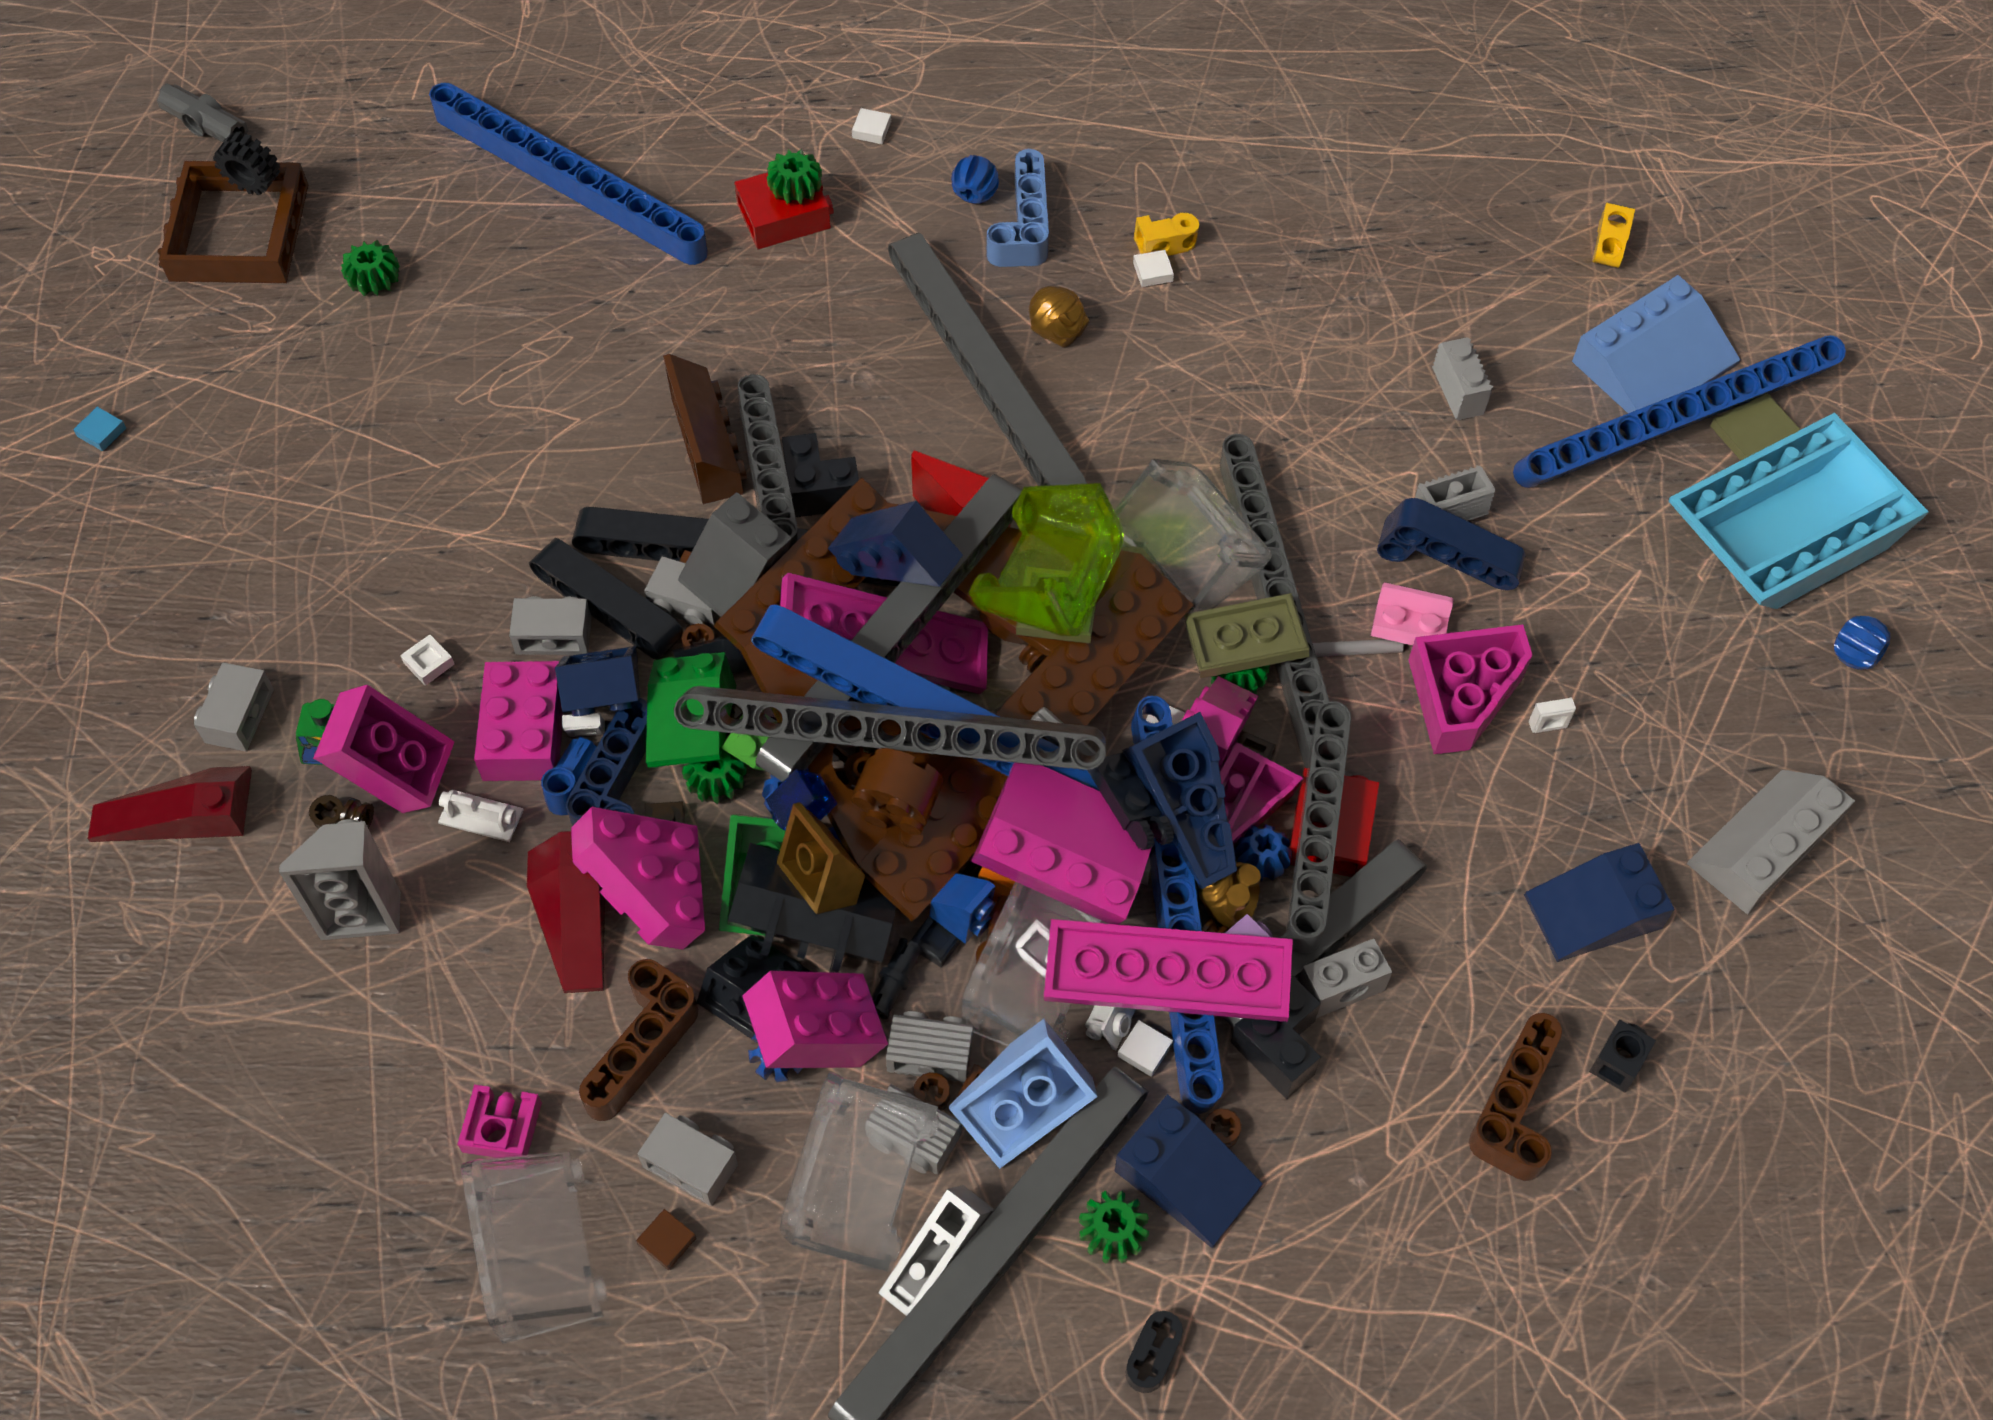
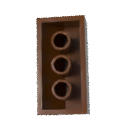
[663,354,747,504]

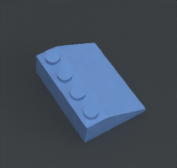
[1572,275,1741,421]

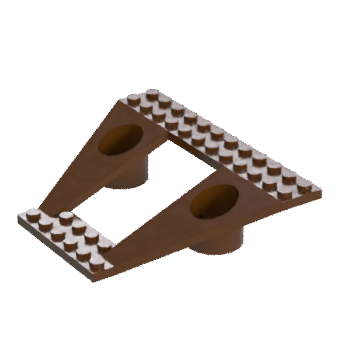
[714,477,1194,921]

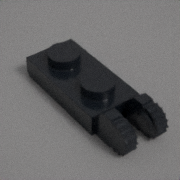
[1087,752,1175,850]

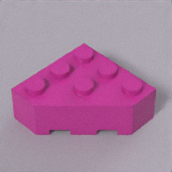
[1408,624,1533,754]
[1182,676,1258,771]
[571,807,705,950]

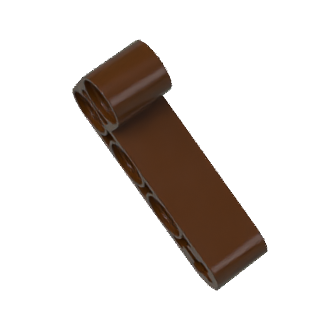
[579,959,699,1121]
[1469,1013,1562,1181]

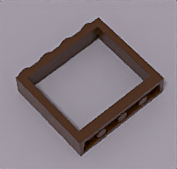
[158,161,309,284]

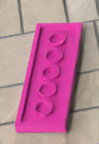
[780,573,988,694]
[1044,919,1293,1022]

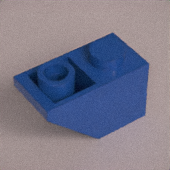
[929,873,995,944]

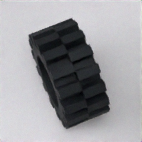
[213,132,280,195]

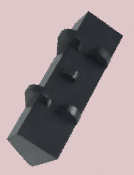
[728,843,896,973]

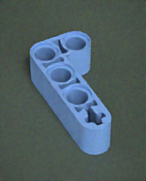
[986,149,1049,267]

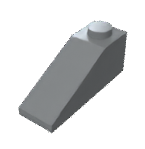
[878,1185,995,1316]

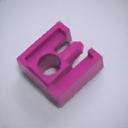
[457,1084,542,1162]

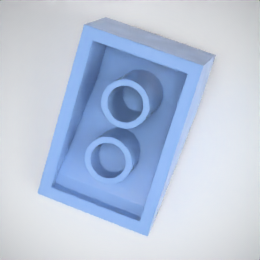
[949,1019,1098,1169]

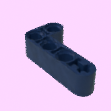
[1377,498,1526,590]
[566,698,647,826]

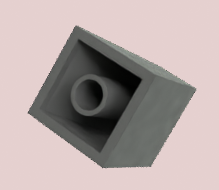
[678,492,792,617]

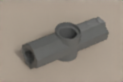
[157,83,249,142]

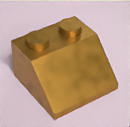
[777,802,865,914]

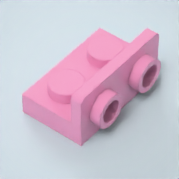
[1371,583,1454,645]

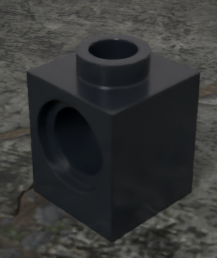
[1589,1020,1656,1093]

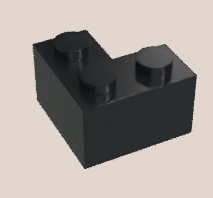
[782,433,859,517]
[1231,975,1321,1099]

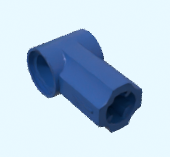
[541,737,597,815]

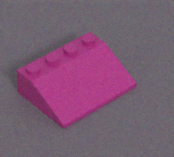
[971,762,1155,925]

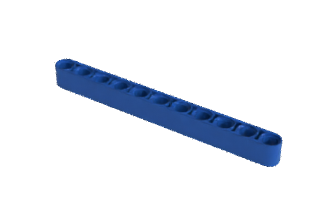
[429,83,708,265]
[1513,335,1846,488]
[751,605,1100,791]
[1131,696,1223,1114]

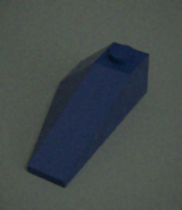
[1122,712,1237,889]

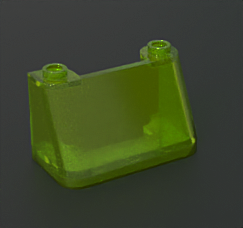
[968,483,1124,637]

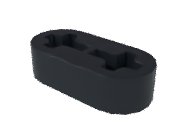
[1125,1311,1183,1393]

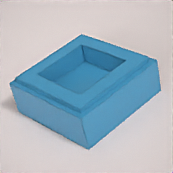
[73,406,126,451]

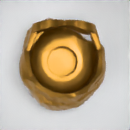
[1029,286,1090,348]
[1198,862,1261,928]

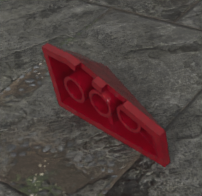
[87,766,252,842]
[527,831,605,993]

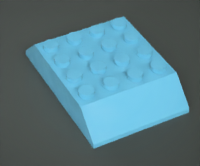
[1668,412,1929,609]

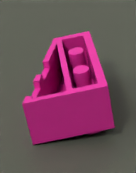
[1220,742,1304,848]

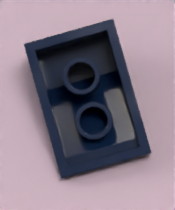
[555,646,640,716]
[1524,843,1675,962]
[1114,1094,1263,1248]

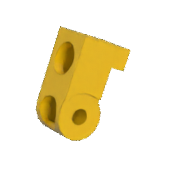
[1592,203,1635,268]
[1134,213,1199,256]

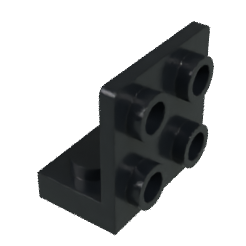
[697,935,811,1038]

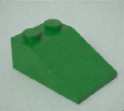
[646,652,737,768]
[719,814,789,936]

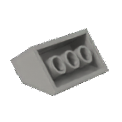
[1687,770,1855,915]
[279,819,401,940]

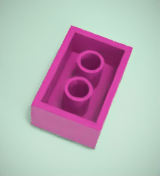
[474,661,564,781]
[313,684,455,813]
[742,971,888,1068]

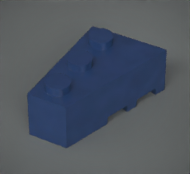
[828,501,963,587]

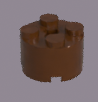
[851,748,943,835]

